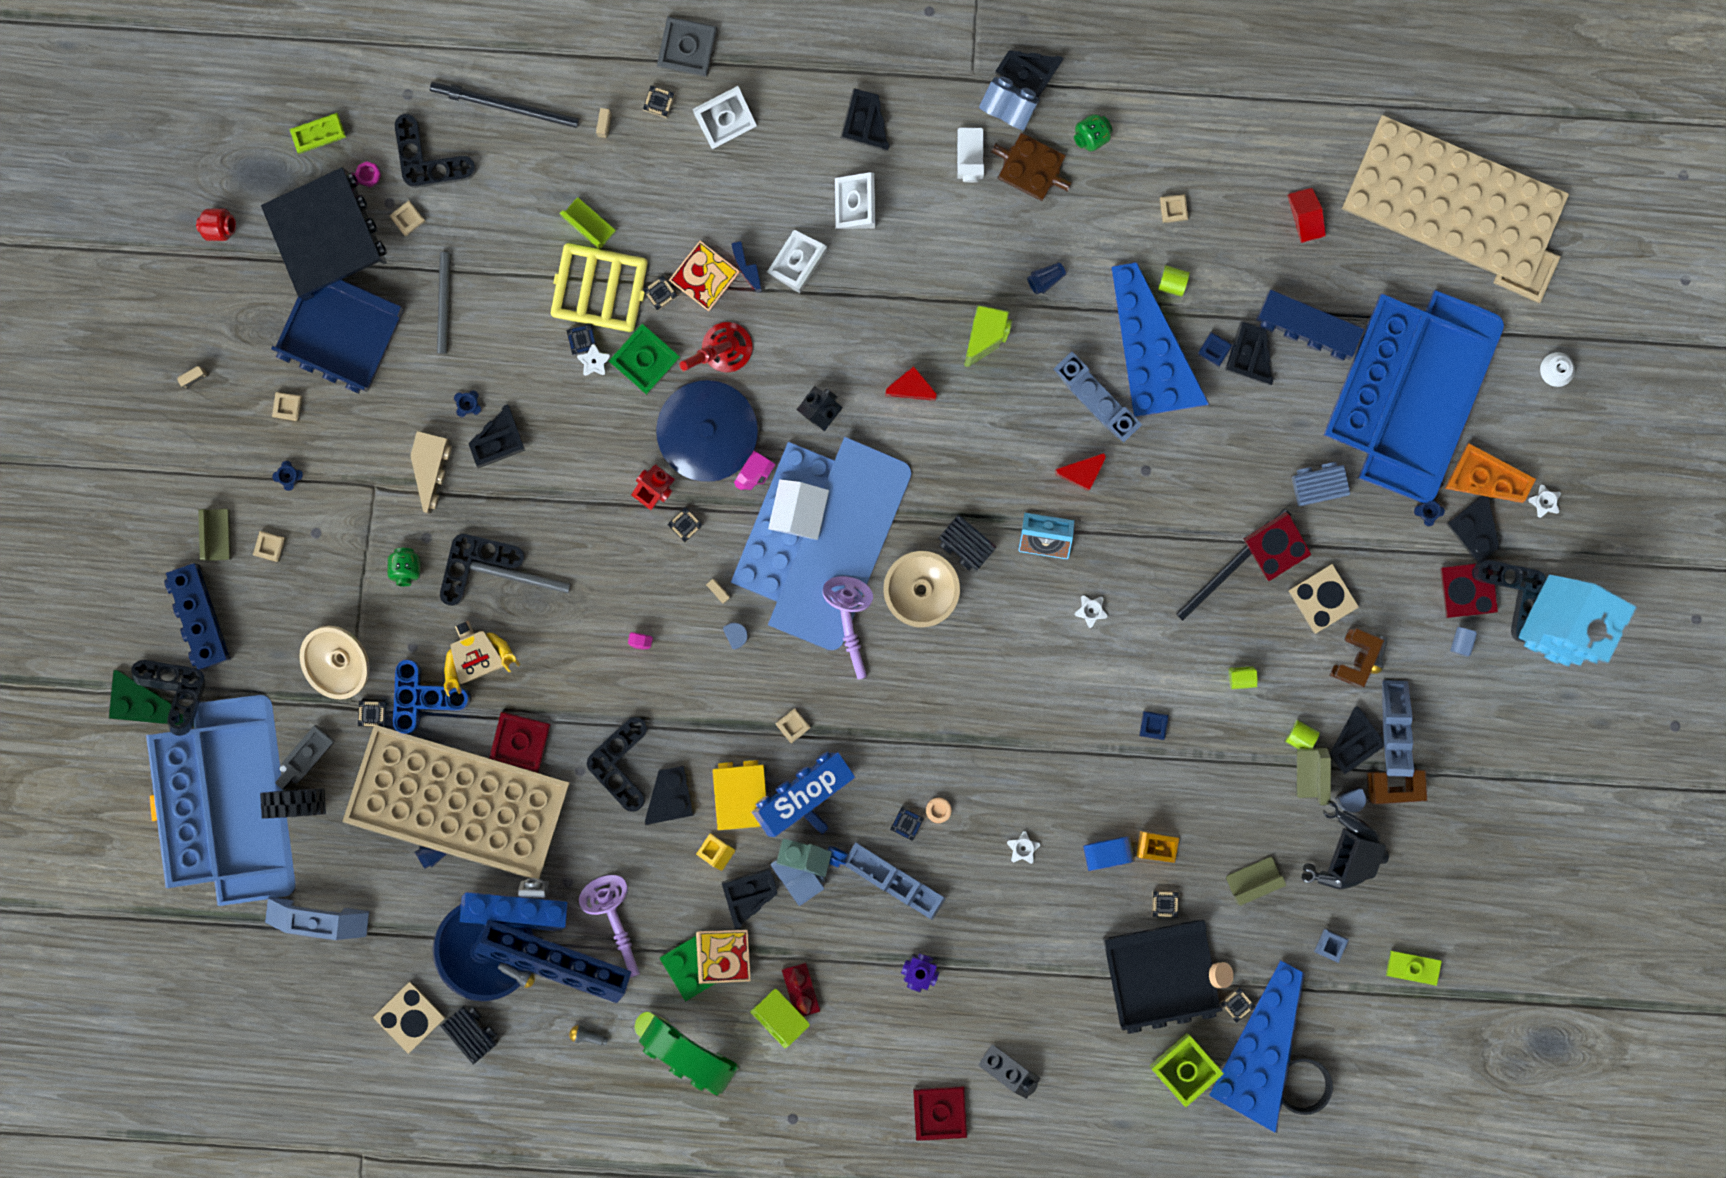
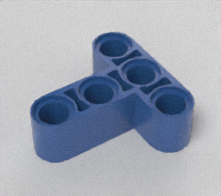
[393,660,471,734]

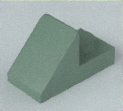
[776,839,832,877]

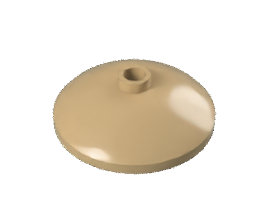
[884,551,960,627]
[300,626,369,699]

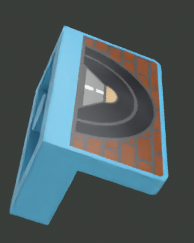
[1019,513,1074,559]

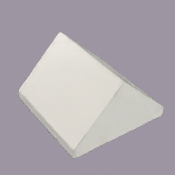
[693,86,757,149]
[835,172,875,229]
[767,230,827,293]
[768,480,829,540]

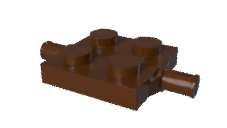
[991,133,1072,201]

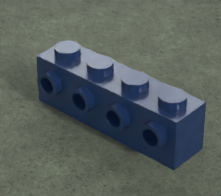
[1256,289,1364,361]
[164,563,231,670]

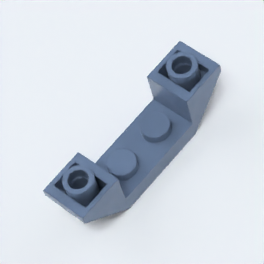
[1054,352,1142,443]
[265,897,370,940]

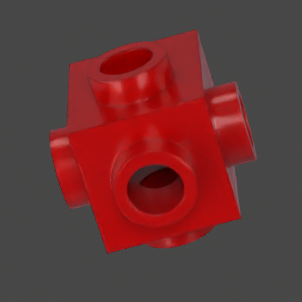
[631,464,675,510]

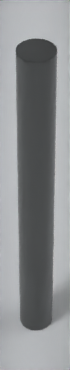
[437,252,450,354]
[470,560,571,593]

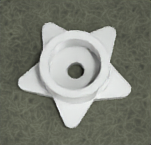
[577,344,610,376]
[1528,485,1561,518]
[1075,595,1108,628]
[1007,831,1040,864]

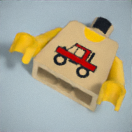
[444,621,520,696]

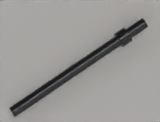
[429,82,579,128]
[1176,508,1292,621]

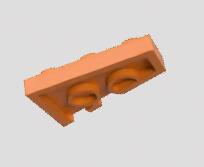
[1445,443,1536,503]

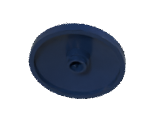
[656,380,758,482]
[432,904,534,1001]

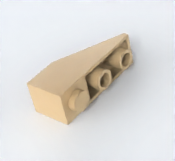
[411,431,452,514]

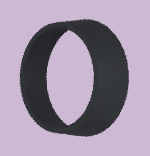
[1282,1059,1333,1115]

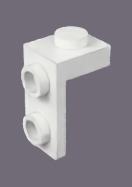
[957,128,984,183]

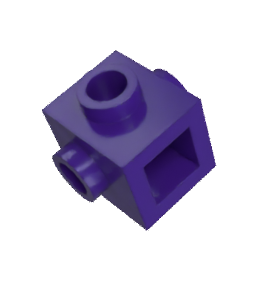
[901,953,939,992]

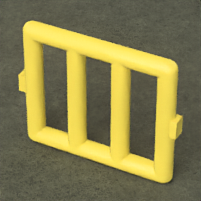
[550,243,648,332]

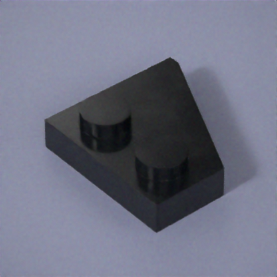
[995,50,1064,98]
[840,88,889,151]
[1225,322,1274,386]
[468,404,526,469]
[1446,496,1499,563]
[1330,706,1384,776]
[645,766,694,825]
[722,868,778,930]

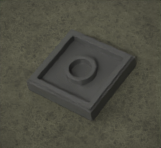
[657,16,717,77]

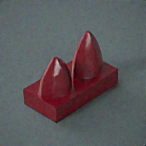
[782,962,820,1017]

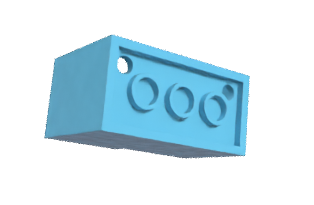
[1518,574,1636,667]

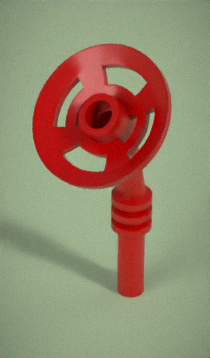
[679,322,753,373]

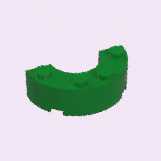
[639,1015,740,1096]

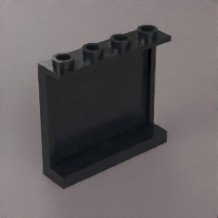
[261,167,387,301]
[1103,919,1223,1034]

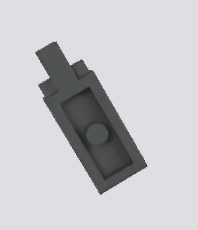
[275,725,335,790]

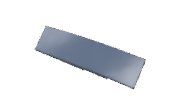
[1382,680,1414,777]
[844,843,946,920]

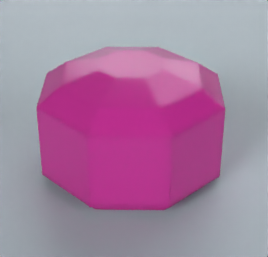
[355,161,381,188]
[628,632,653,650]

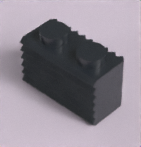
[938,515,997,571]
[440,1004,499,1065]

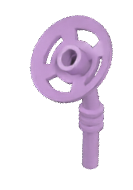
[822,576,873,679]
[579,875,640,978]

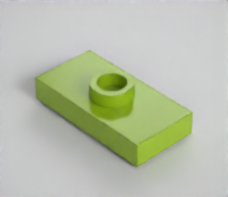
[289,113,347,154]
[1386,950,1442,986]

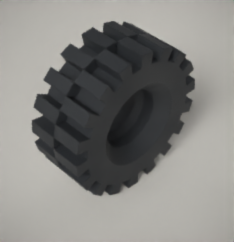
[260,788,326,819]

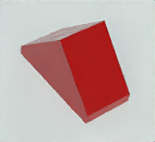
[1287,188,1326,243]
[885,366,936,401]
[1055,453,1106,491]

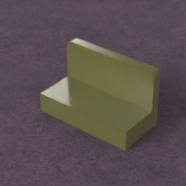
[198,509,231,561]
[1296,748,1331,805]
[1226,857,1287,906]

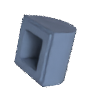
[723,623,748,650]
[1450,627,1477,657]
[1336,788,1366,813]
[1314,929,1349,963]

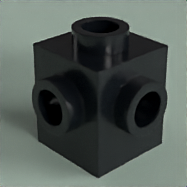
[796,386,843,432]

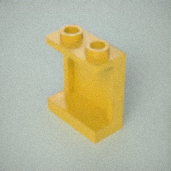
[712,760,766,830]

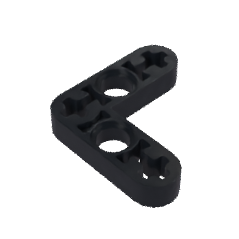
[395,114,476,188]
[440,534,525,606]
[1474,560,1546,642]
[131,660,205,736]
[587,717,647,812]

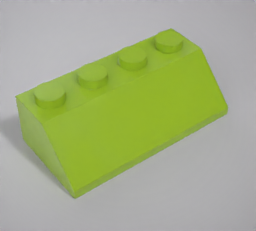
[964,306,1012,367]

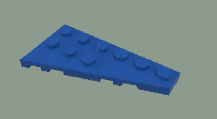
[1112,263,1210,417]
[1209,960,1305,1133]

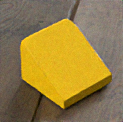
[696,833,735,871]

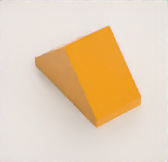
[1136,831,1179,863]

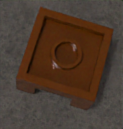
[1329,628,1384,688]
[1367,769,1427,804]

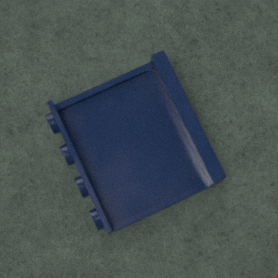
[271,280,404,394]

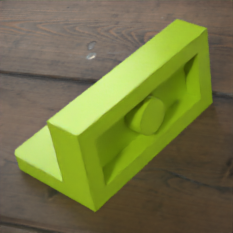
[559,197,616,249]
[750,989,810,1049]

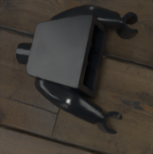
[1301,801,1389,890]

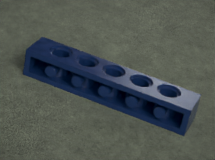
[474,920,632,1003]

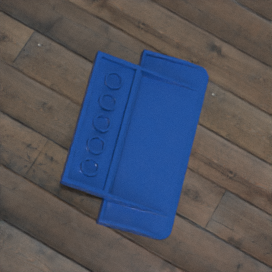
[1323,291,1504,503]

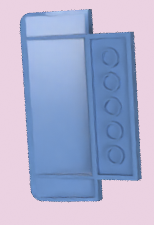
[731,437,911,650]
[146,695,295,906]

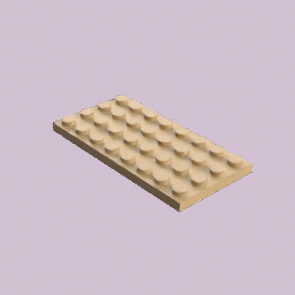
[1342,115,1569,288]
[343,725,569,879]

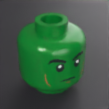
[1074,114,1113,152]
[387,548,420,587]

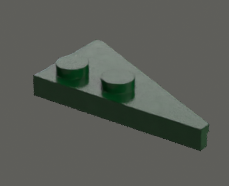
[108,670,194,727]

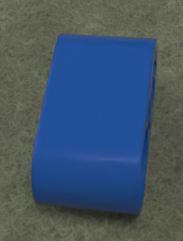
[1083,836,1135,871]

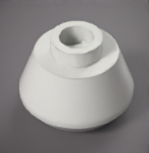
[1540,352,1575,387]

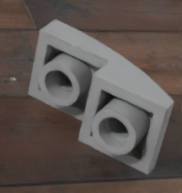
[518,878,549,898]

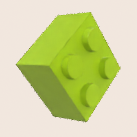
[1149,1032,1224,1108]

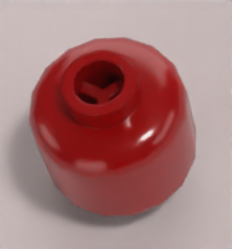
[196,208,236,241]

